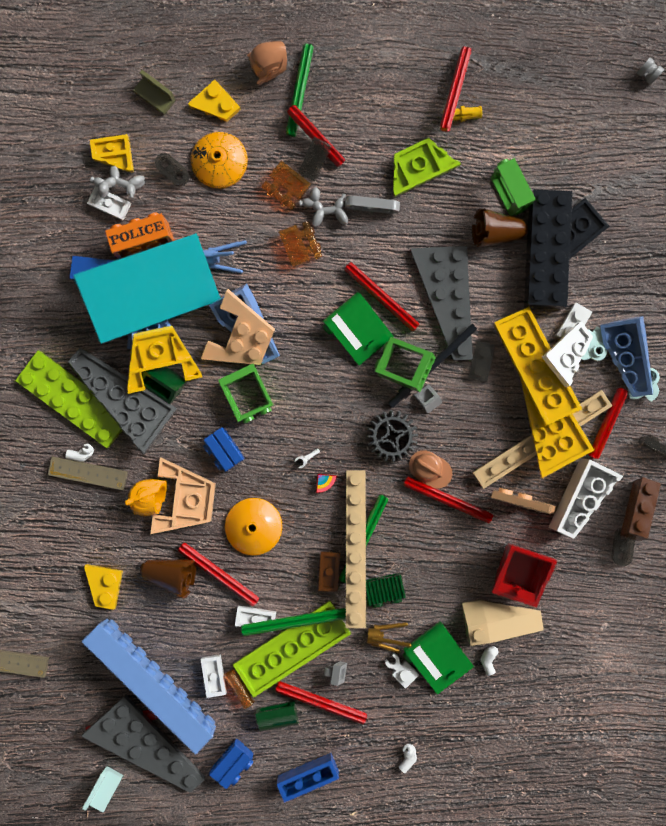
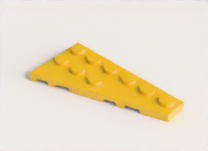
[520,378,594,479]

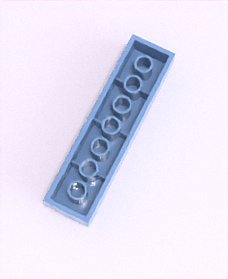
[82,619,216,755]

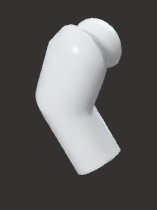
[65,444,94,462]
[481,646,498,676]
[398,744,417,773]

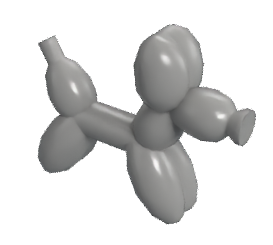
[90,166,145,200]
[299,187,348,228]

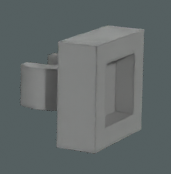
[324,661,347,686]

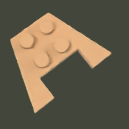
[201,289,275,365]
[151,457,216,534]
[491,488,557,514]

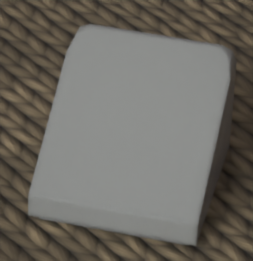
[414,384,442,413]

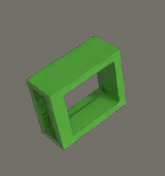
[491,158,536,217]
[375,337,436,392]
[218,364,274,424]

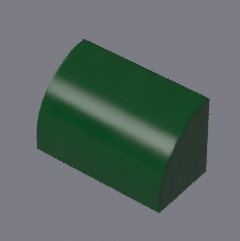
[142,366,187,404]
[255,701,299,732]

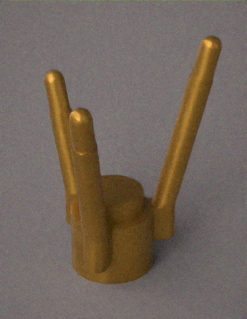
[367,622,412,653]

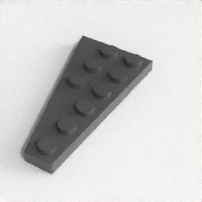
[410,246,473,361]
[68,348,177,456]
[81,694,205,793]

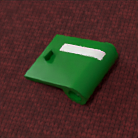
[322,292,394,365]
[402,621,474,695]

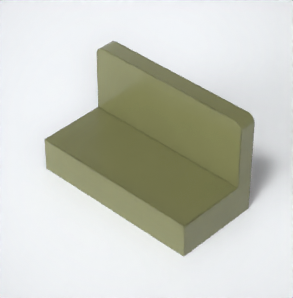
[133,70,176,115]

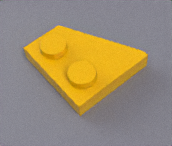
[188,80,241,122]
[90,134,134,173]
[84,564,123,610]

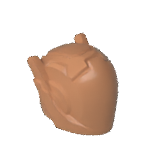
[247,41,287,85]

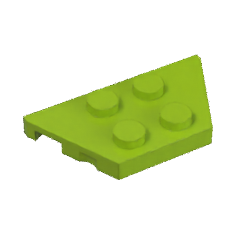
[393,138,461,198]

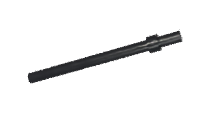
[388,324,477,408]

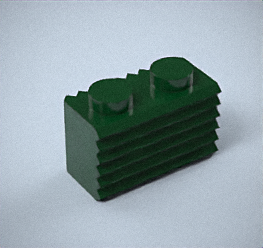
[366,573,406,608]

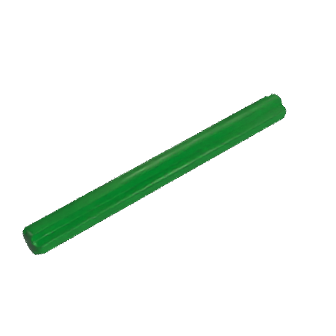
[241,608,346,636]

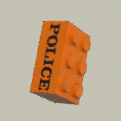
[105,213,174,259]

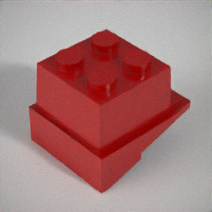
[492,543,557,608]

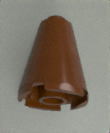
[472,208,528,248]
[140,559,197,599]

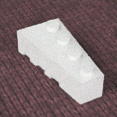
[549,458,623,539]

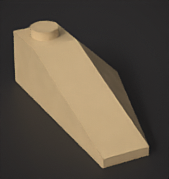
[462,600,544,646]

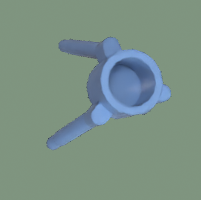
[203,240,247,273]

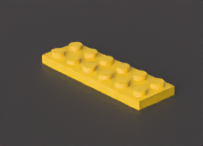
[494,307,582,427]

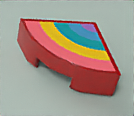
[316,474,337,493]

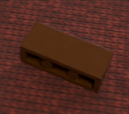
[620,477,661,542]

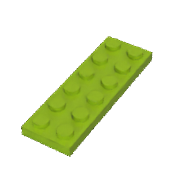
[15,350,122,448]
[233,600,351,698]

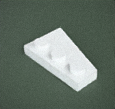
[542,322,593,388]

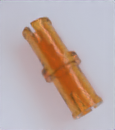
[223,669,255,709]

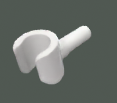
[294,448,320,468]

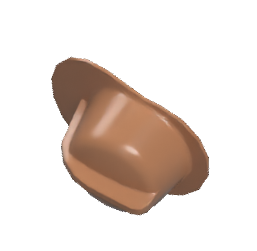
[409,450,452,489]

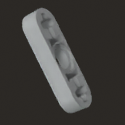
[344,196,400,214]

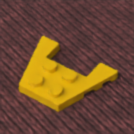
[127,326,202,394]

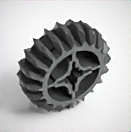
[366,410,418,462]

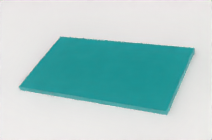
[74,233,220,343]

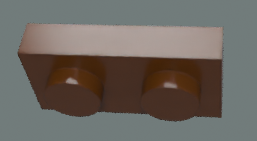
[318,551,340,592]

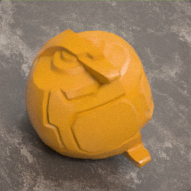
[125,479,167,516]

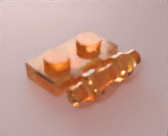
[262,161,311,210]
[279,221,323,268]

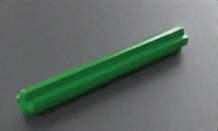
[286,43,313,137]
[339,495,388,583]

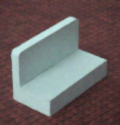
[82,766,123,812]

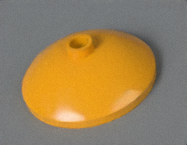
[225,498,282,556]

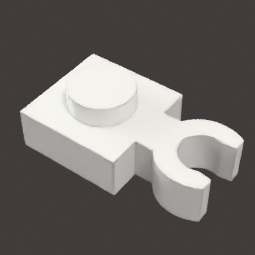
[385,652,419,689]

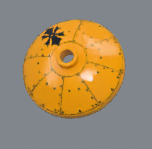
[191,132,248,189]

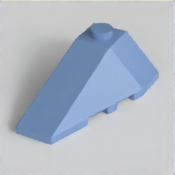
[209,284,280,364]
[600,316,653,397]

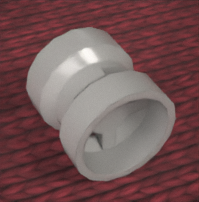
[637,57,665,85]

